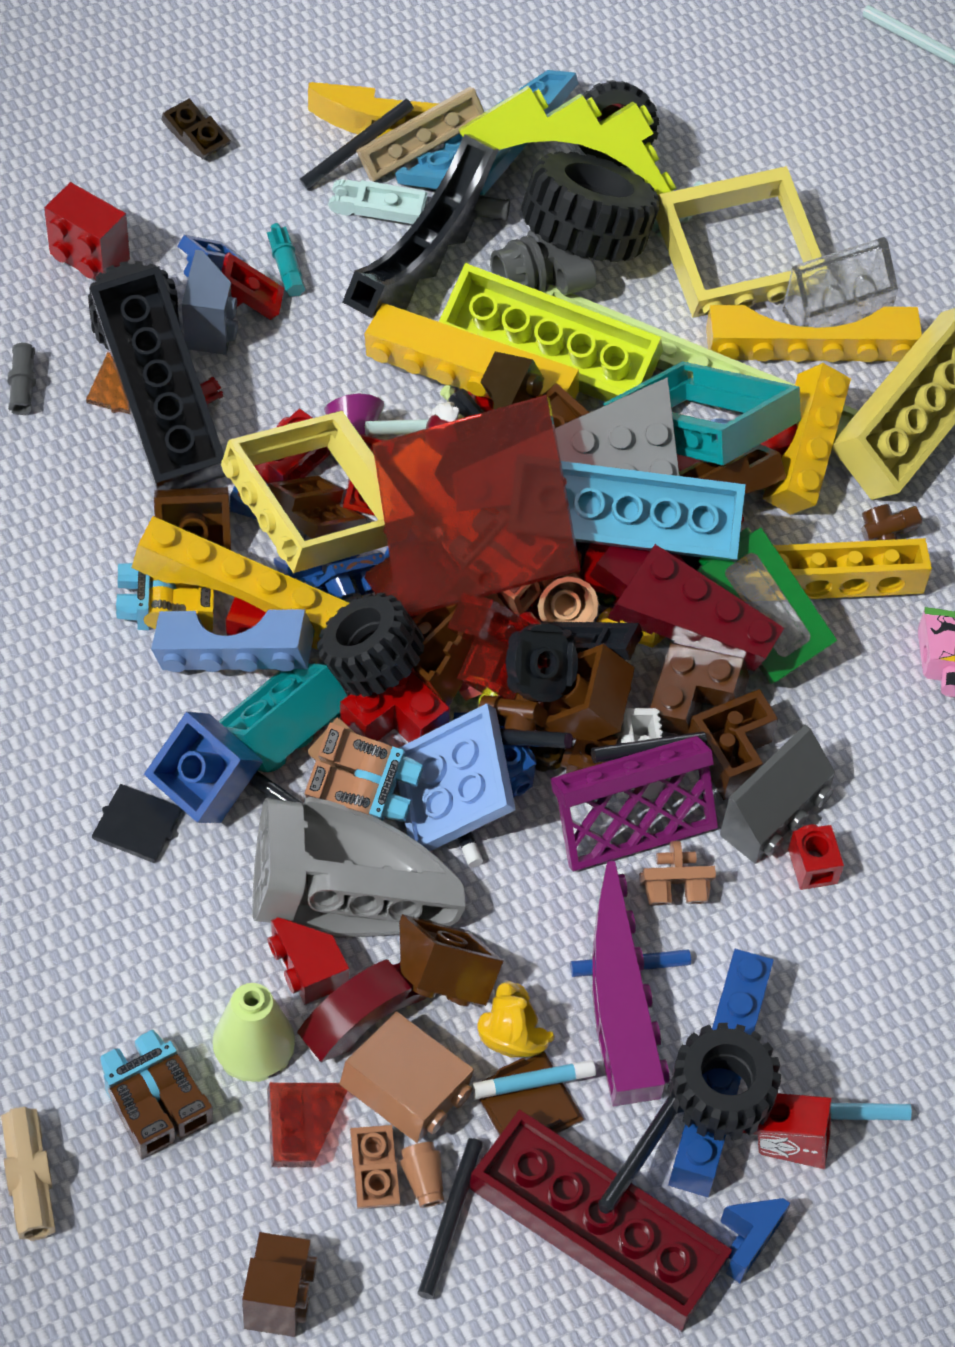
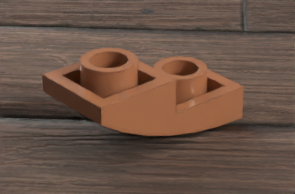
[350,1125,400,1209]

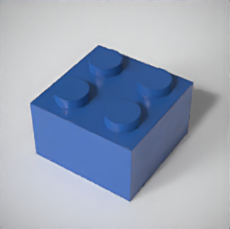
[144,712,263,823]

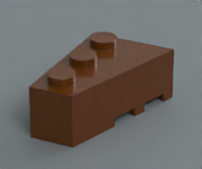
[411,567,508,707]

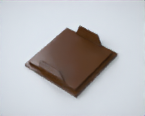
[479,1051,584,1136]

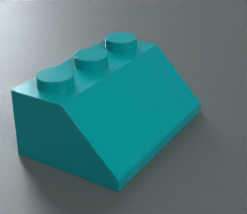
[219,663,347,773]

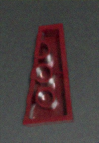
[607,544,784,672]

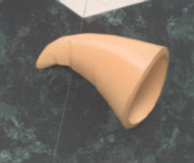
[538,550,598,622]

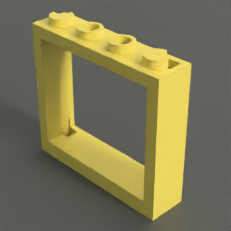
[656,166,828,318]
[221,411,416,573]

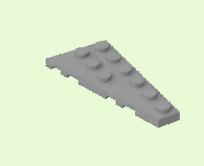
[453,378,679,513]

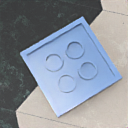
[398,704,516,851]

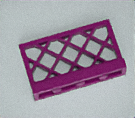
[551,736,718,871]

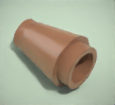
[400,1142,444,1208]

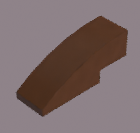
[679,444,787,494]

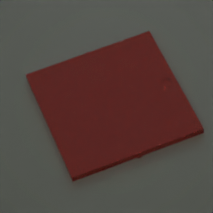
[372,395,581,616]

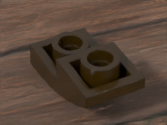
[161,98,231,159]

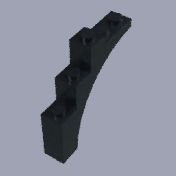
[342,134,499,318]

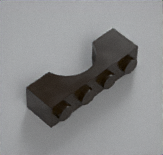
[435,351,544,496]

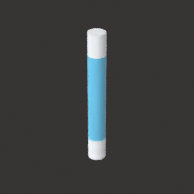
[472,1060,596,1100]

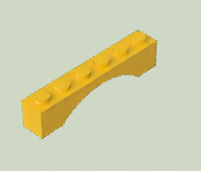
[706,305,922,362]
[131,516,350,651]

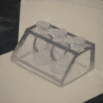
[782,237,898,328]

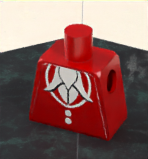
[743,1093,831,1169]

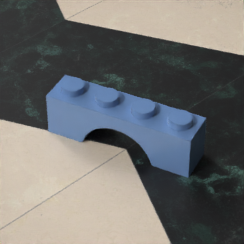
[151,609,315,672]

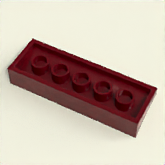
[470,1109,732,1332]

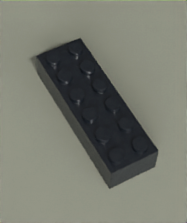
[90,266,226,490]

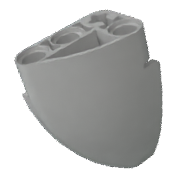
[252,797,466,937]

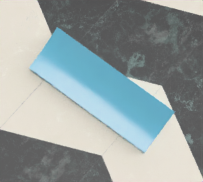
[509,456,746,562]

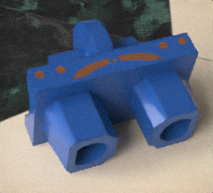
[311,552,386,600]

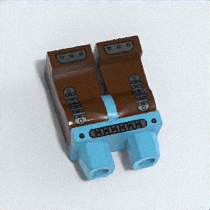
[100,1030,213,1160]

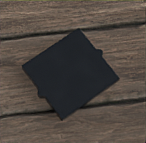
[92,784,183,863]

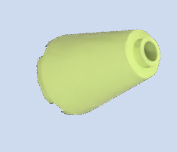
[213,983,295,1082]

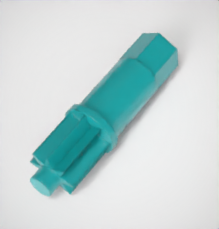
[266,223,306,297]

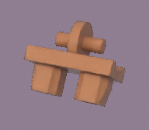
[639,841,716,906]

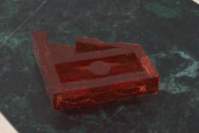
[267,1082,348,1167]

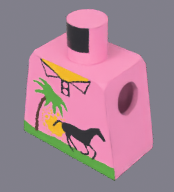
[918,607,955,697]

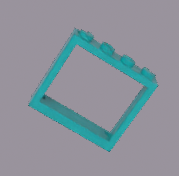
[604,361,801,465]

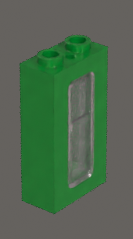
[697,527,838,684]

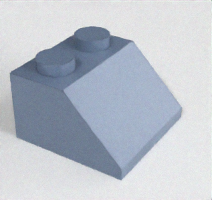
[182,250,238,355]

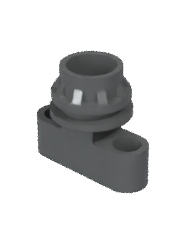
[490,230,596,295]

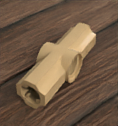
[1,1107,56,1241]

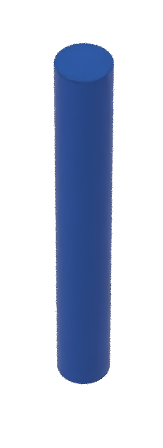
[570,949,691,977]

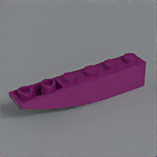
[592,860,670,1107]

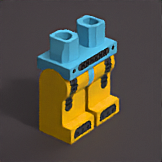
[116,563,214,632]

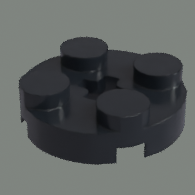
[506,624,578,702]

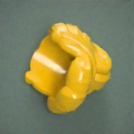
[477,981,555,1058]

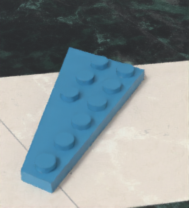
[395,70,578,195]

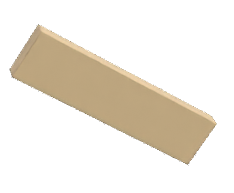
[356,87,484,182]

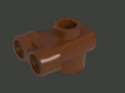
[861,504,922,541]
[479,694,548,731]

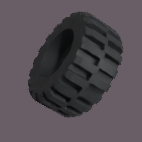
[521,151,660,262]

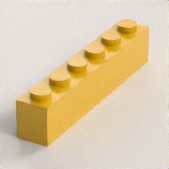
[364,303,579,403]

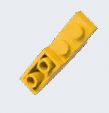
[308,82,439,139]

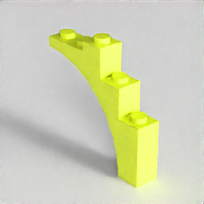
[458,86,677,196]

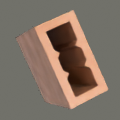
[339,1011,474,1143]

